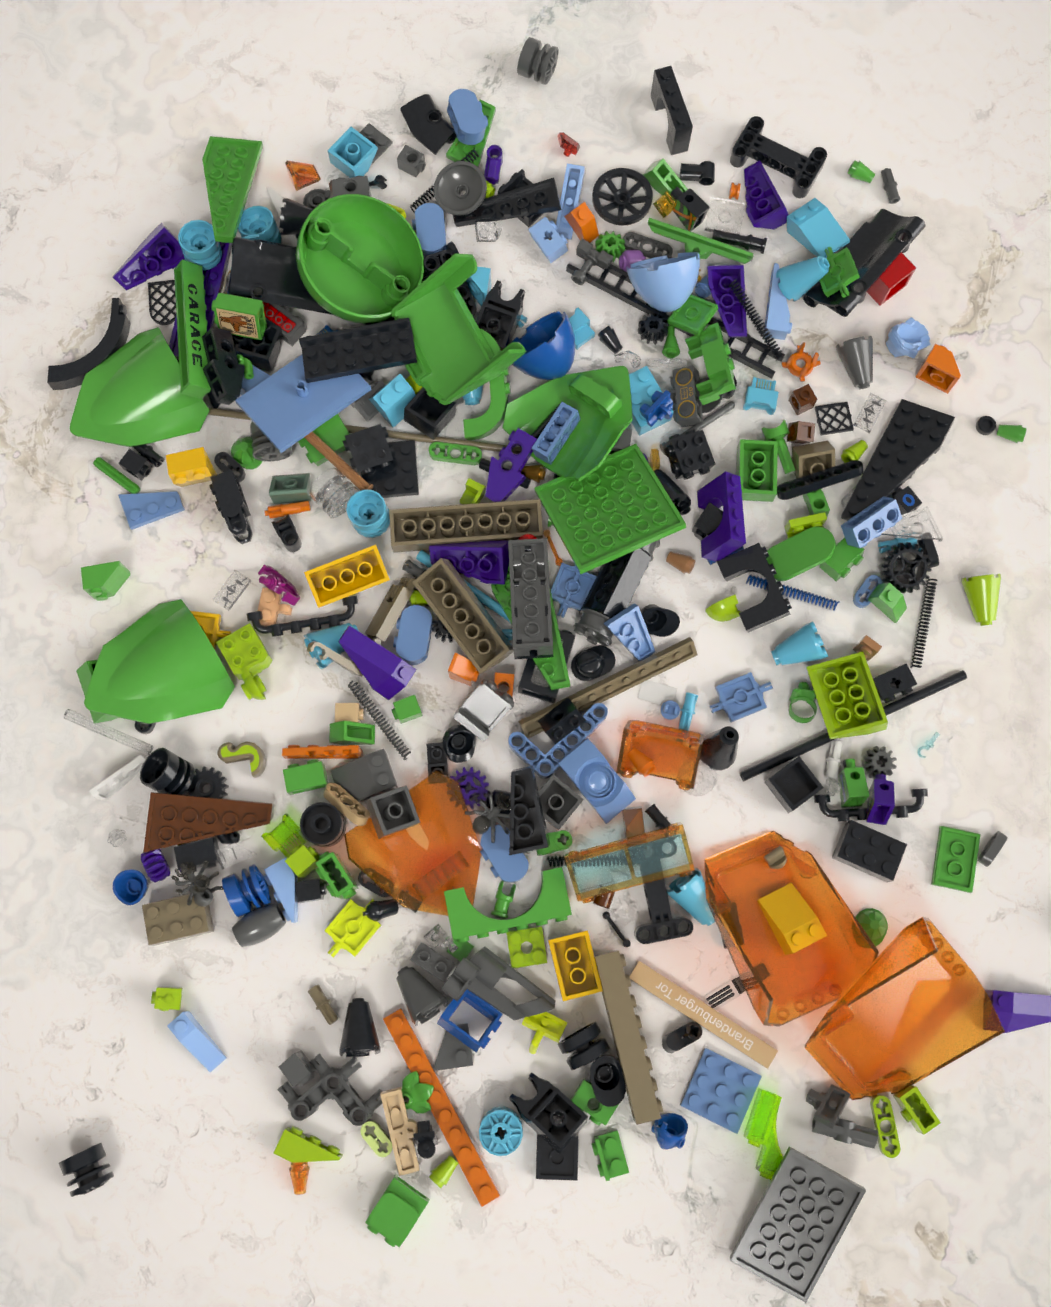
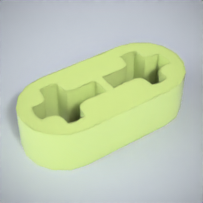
[360,1120,393,1157]

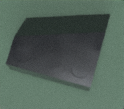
[232,319,282,371]

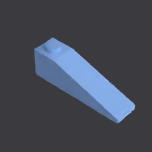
[556,163,585,240]
[764,263,792,340]

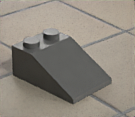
[330,749,398,806]

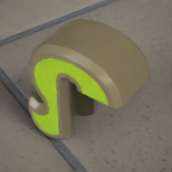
[217,742,266,778]

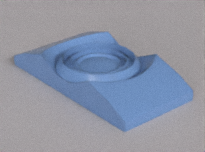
[557,738,636,824]

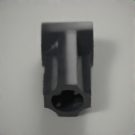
[680,161,715,186]

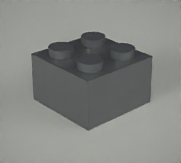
[365,785,420,839]

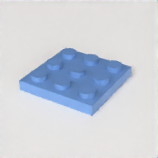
[680,1048,762,1134]

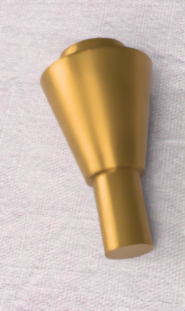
[511,465,546,483]

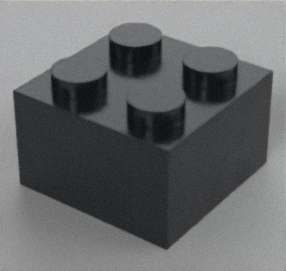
[404,387,456,440]
[764,756,824,814]

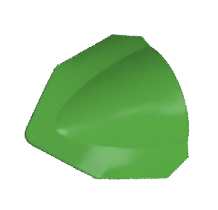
[70,327,210,447]
[502,366,633,481]
[84,599,235,724]

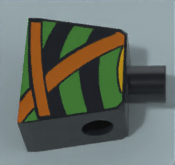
[670,187,710,232]

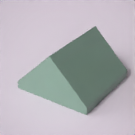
[269,473,311,504]

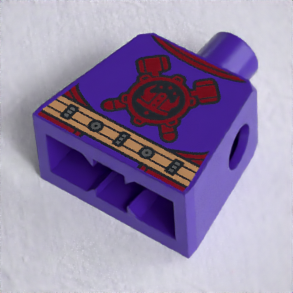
[866,774,895,825]

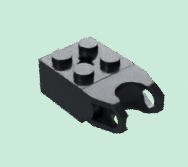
[476,280,525,350]
[209,470,252,544]
[509,1072,588,1154]

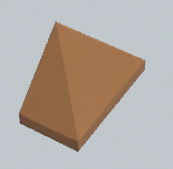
[622,808,647,850]

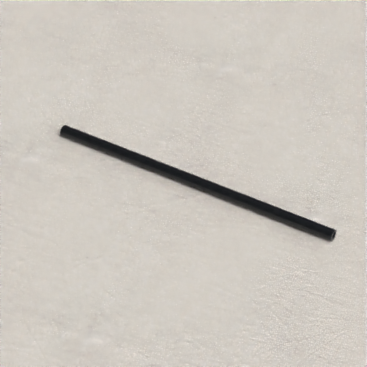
[739,670,967,782]

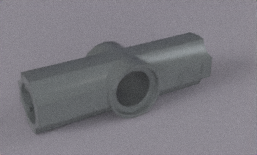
[812,1118,878,1148]

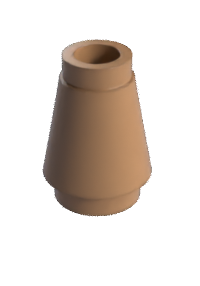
[666,551,696,574]

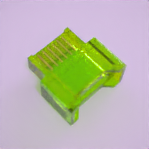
[261,813,307,858]

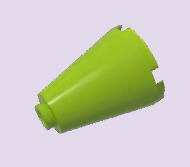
[961,574,1001,626]

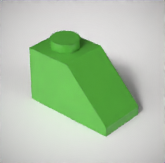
[868,583,907,623]
[329,721,375,745]

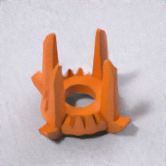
[782,342,821,382]

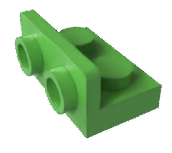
[591,1130,629,1181]

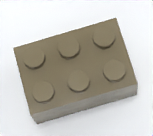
[142,894,214,946]

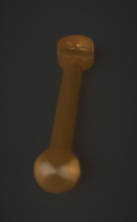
[543,530,563,566]

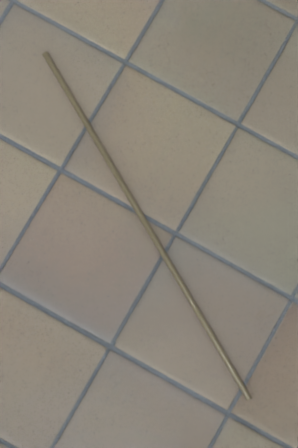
[208,407,522,454]

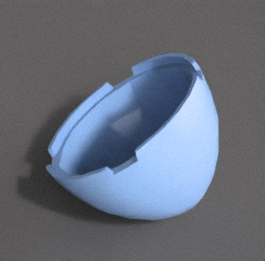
[626,252,700,312]

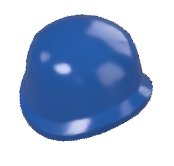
[113,869,148,905]

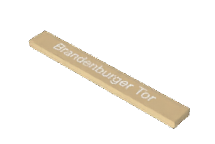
[629,961,778,1069]

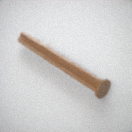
[304,431,374,491]

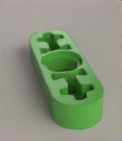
[429,442,482,465]

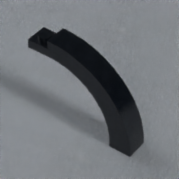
[47,298,130,390]

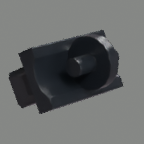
[413,1120,438,1159]

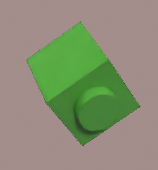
[391,695,423,724]

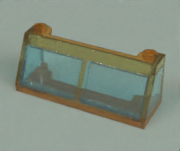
[564,822,695,903]

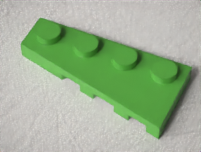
[446,99,496,168]

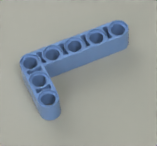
[508,703,608,779]

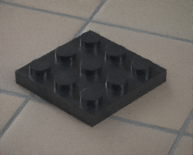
[361,440,419,498]

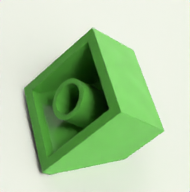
[81,561,130,601]

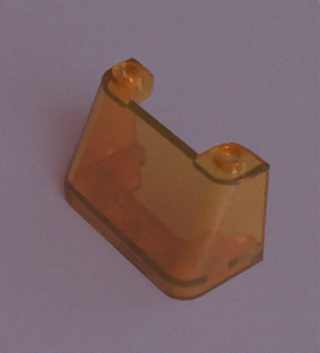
[616,720,705,790]

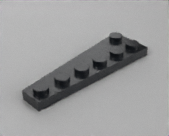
[453,178,562,227]

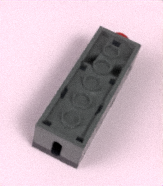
[508,534,554,659]

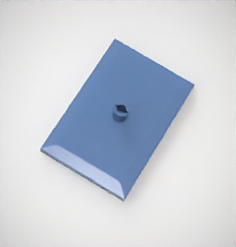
[235,355,371,453]

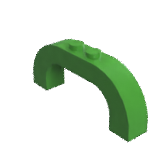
[463,328,511,441]

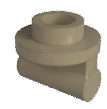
[764,846,787,869]

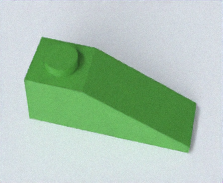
[643,158,688,204]

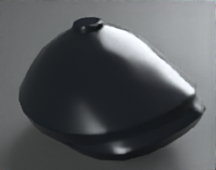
[442,725,476,763]

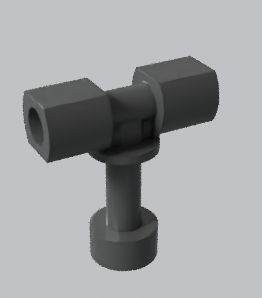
[571,238,613,285]

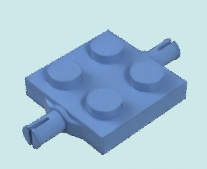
[551,563,597,618]
[709,672,773,723]

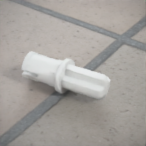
[824,740,843,780]

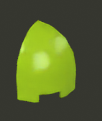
[705,595,740,622]

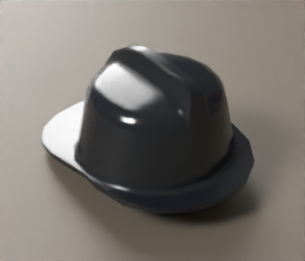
[640,604,680,637]
[571,645,616,681]
[590,1055,626,1107]

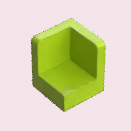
[460,478,486,505]

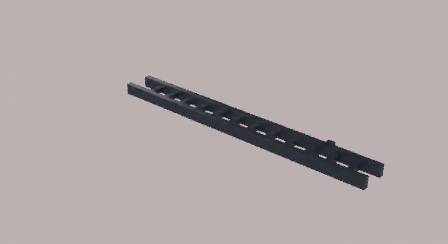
[566,251,785,379]

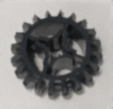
[879,542,932,593]

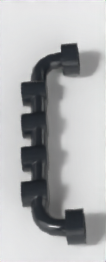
[246,596,358,637]
[814,789,928,822]

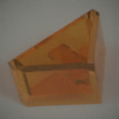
[285,160,321,191]

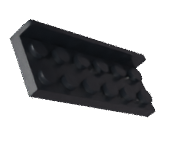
[299,318,417,383]

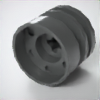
[517,37,559,85]
[250,422,292,462]

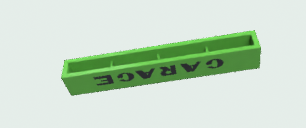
[174,259,211,399]

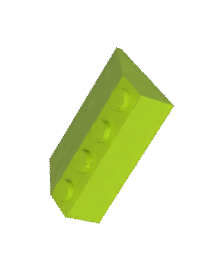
[806,651,888,739]

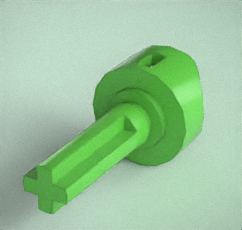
[761,419,796,474]

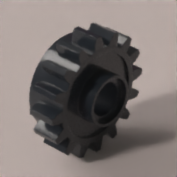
[186,766,229,799]

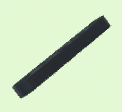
[777,460,863,500]

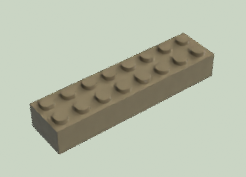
[389,499,543,553]
[594,951,663,1125]

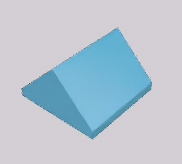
[466,267,491,306]

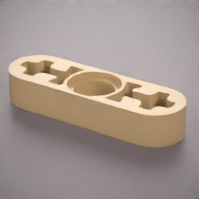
[323,783,370,826]

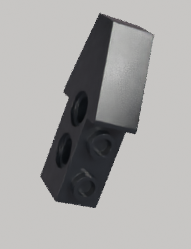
[202,327,245,405]

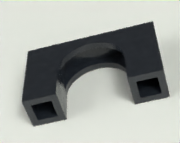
[650,66,693,155]
[717,543,792,633]

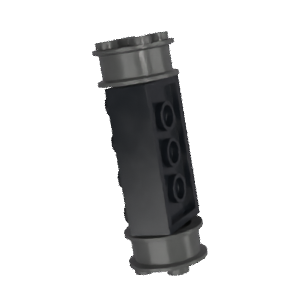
[573,540,660,646]

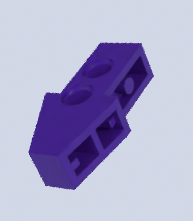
[485,428,537,502]

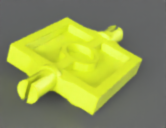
[324,899,382,958]

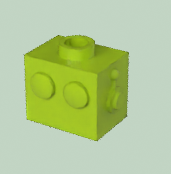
[151,987,183,1011]

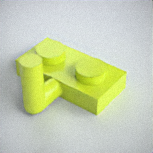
[522,1012,568,1054]

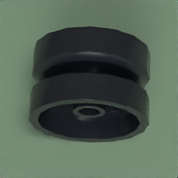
[557,1021,610,1070]

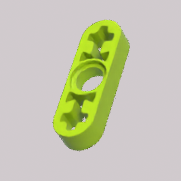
[870,1095,901,1158]

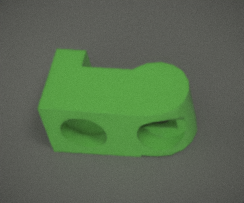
[803,489,830,516]

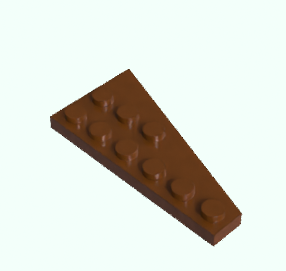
[143,792,272,853]

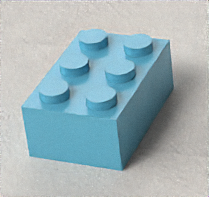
[629,366,674,436]

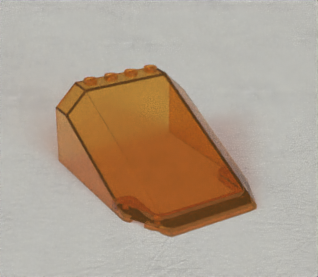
[704,830,879,1026]
[804,917,1005,1100]

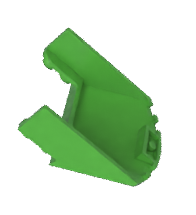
[392,253,526,405]

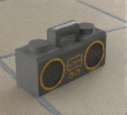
[669,365,703,428]

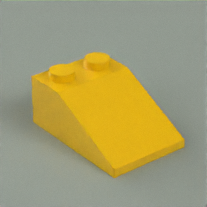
[165,447,217,487]
[757,883,827,955]

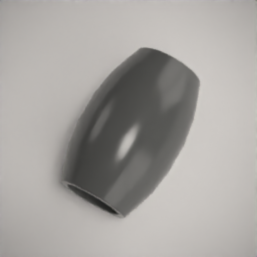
[232,904,286,947]

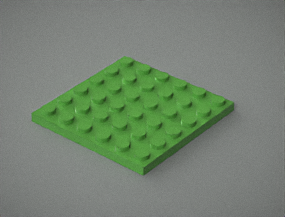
[534,444,686,575]

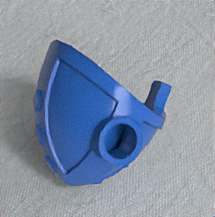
[651,1113,688,1150]

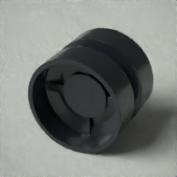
[300,802,346,847]

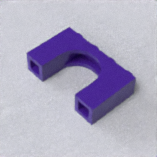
[697,471,746,562]

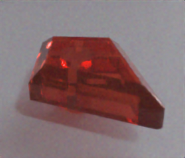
[558,132,580,157]

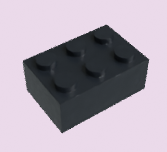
[832,820,907,882]

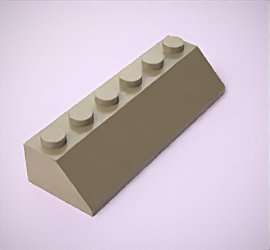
[412,558,514,674]

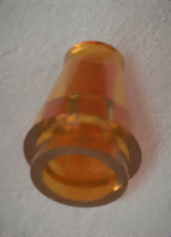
[289,1162,310,1195]

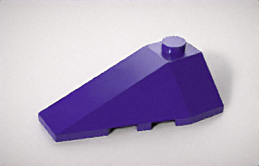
[707,265,747,338]
[338,625,416,700]

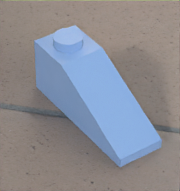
[167,1011,227,1072]

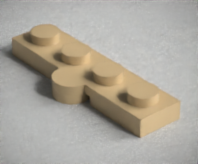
[380,1087,420,1176]

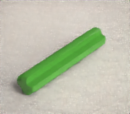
[93,457,141,494]

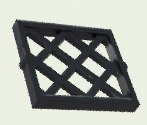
[815,401,854,435]

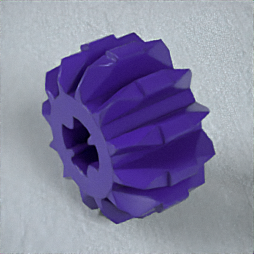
[141,849,170,883]

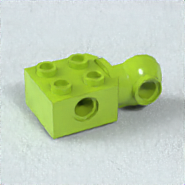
[216,623,273,700]

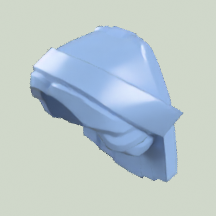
[886,317,931,358]

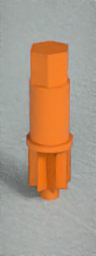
[265,501,311,519]

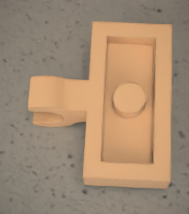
[258,587,293,626]

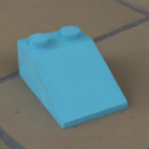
[787,198,850,258]

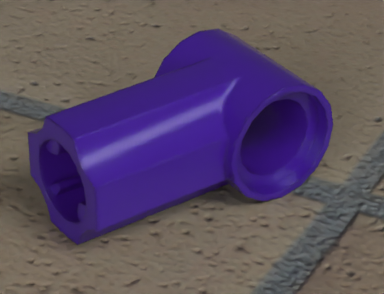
[484,145,503,185]

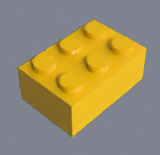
[548,930,603,1001]

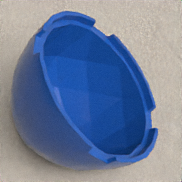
[510,311,575,380]

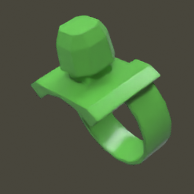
[788,682,817,723]

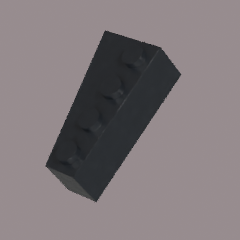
[509,765,550,856]

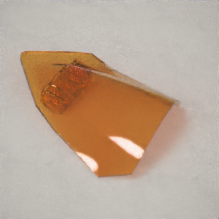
[344,771,481,916]

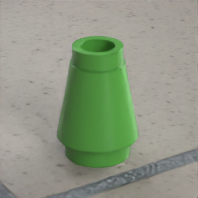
[847,160,875,183]
[997,424,1027,443]

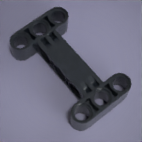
[730,116,827,199]
[618,838,693,944]

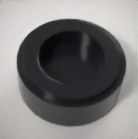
[976,416,996,435]

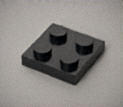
[536,1134,578,1181]

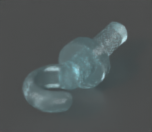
[917,732,940,758]

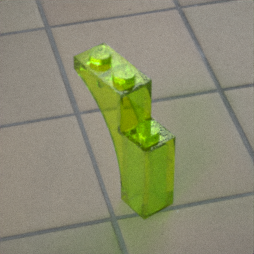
[743,1088,783,1180]

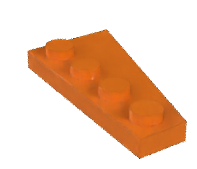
[282,745,363,759]

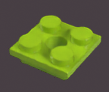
[506,927,547,968]

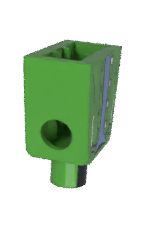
[838,759,869,808]

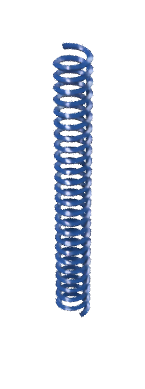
[746,574,840,611]

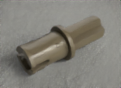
[308,984,338,1025]

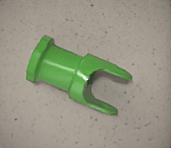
[491,880,516,919]

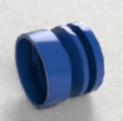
[222,864,271,917]

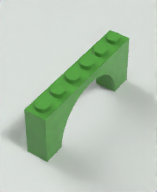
[444,867,572,943]

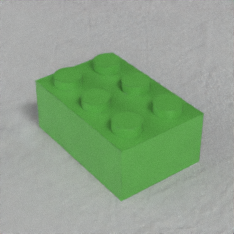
[736,439,778,502]

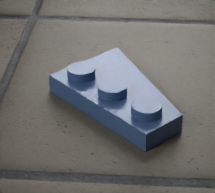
[118,491,185,530]
[603,603,655,661]

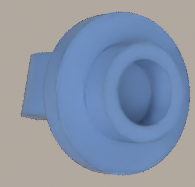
[660,700,680,720]

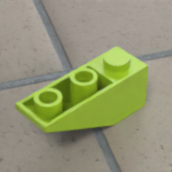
[274,1126,343,1163]

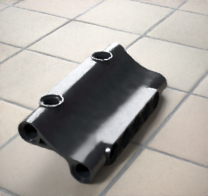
[803,209,926,317]
[228,236,333,315]

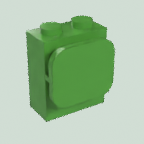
[365,1175,430,1248]

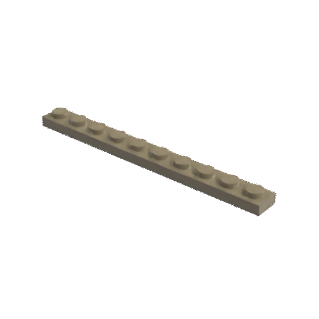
[518,637,698,739]

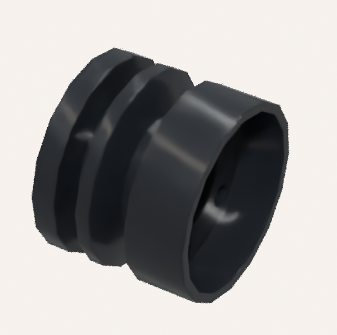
[140,748,194,795]
[59,1143,114,1197]

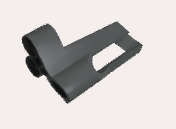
[441,947,556,1021]

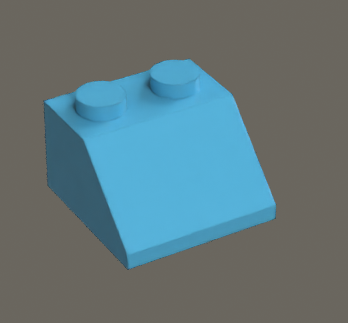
[327,127,378,178]
[369,374,416,428]

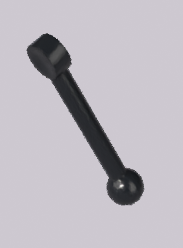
[602,911,631,947]

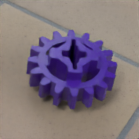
[447,767,489,810]

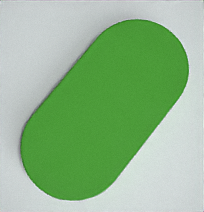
[767,527,836,581]

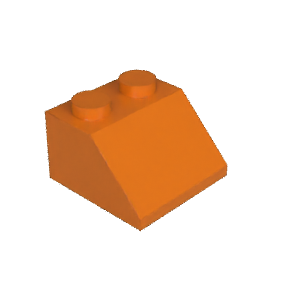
[916,344,961,394]

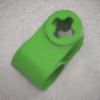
[536,830,572,856]

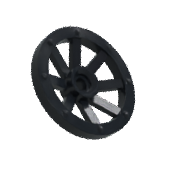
[592,168,653,226]

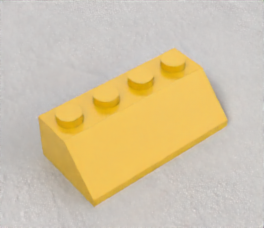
[304,544,390,608]

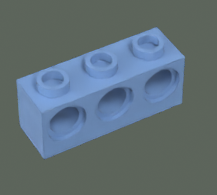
[532,402,581,465]
[841,496,903,548]

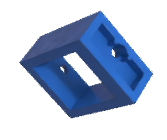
[437,990,503,1053]

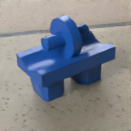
[639,390,673,427]

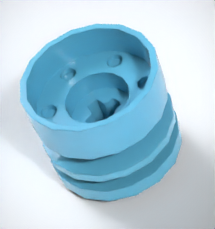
[238,206,282,243]
[178,220,222,270]
[346,490,390,538]
[479,1106,523,1156]

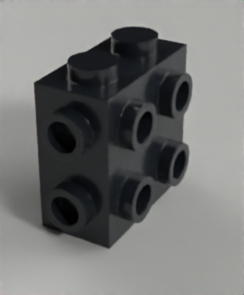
[343,424,395,474]
[664,430,715,480]

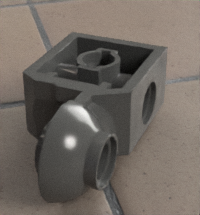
[303,176,371,209]

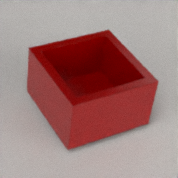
[867,252,916,306]

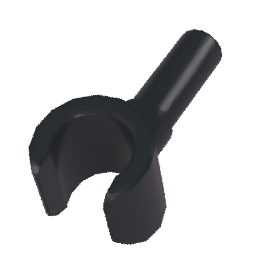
[369,175,387,189]

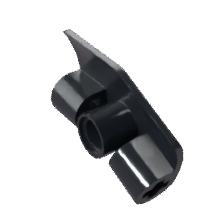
[400,94,457,155]

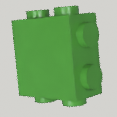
[315,851,359,900]

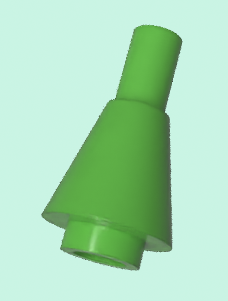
[662,326,680,358]

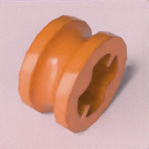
[729,182,741,200]

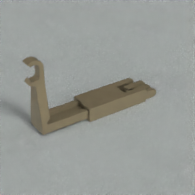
[307,577,416,677]

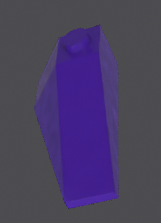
[744,161,788,230]
[113,222,185,291]
[429,541,509,584]
[984,990,1051,1033]

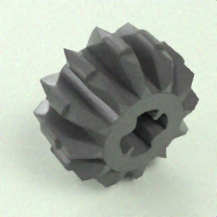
[863,746,897,779]

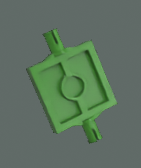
[819,247,860,297]

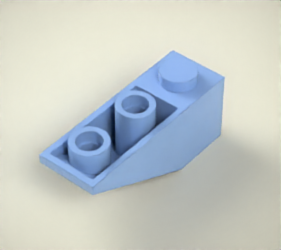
[264,858,298,923]

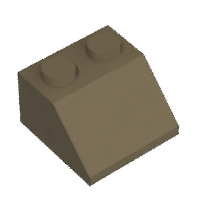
[792,440,835,479]

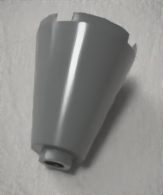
[836,336,873,390]
[396,966,448,1026]

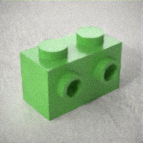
[819,537,865,582]
[283,759,328,795]

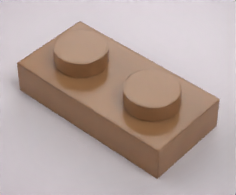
[853,635,882,661]

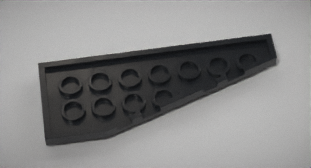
[841,399,955,521]

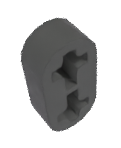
[978,831,1008,867]

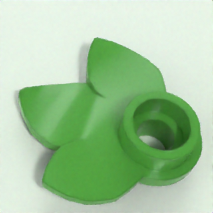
[401,1071,434,1114]

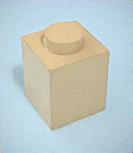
[335,703,364,723]

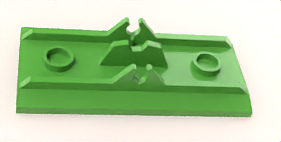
[648,218,754,264]

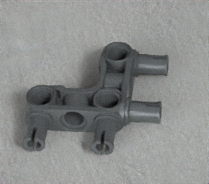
[277,1053,382,1126]

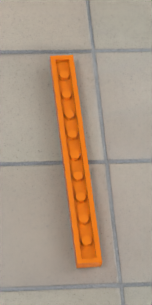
[383,1008,500,1207]

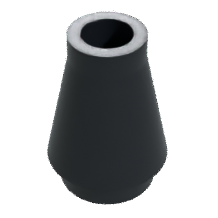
[598,326,623,354]

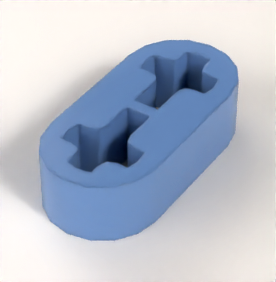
[853,575,883,608]

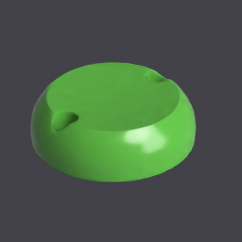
[296,194,424,324]

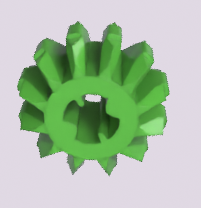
[595,231,625,262]

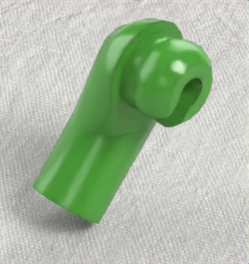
[236,354,254,380]

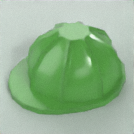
[231,436,262,470]
[854,908,888,947]

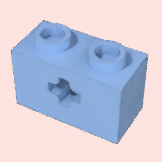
[528,217,568,263]

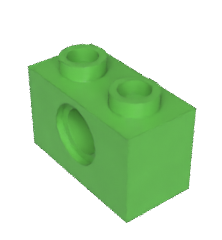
[570,1078,619,1126]

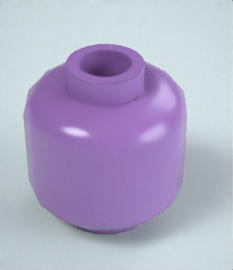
[619,250,646,272]

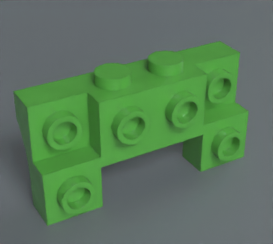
[685,322,736,405]

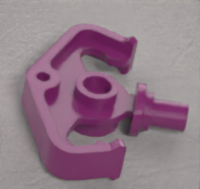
[258,565,300,606]

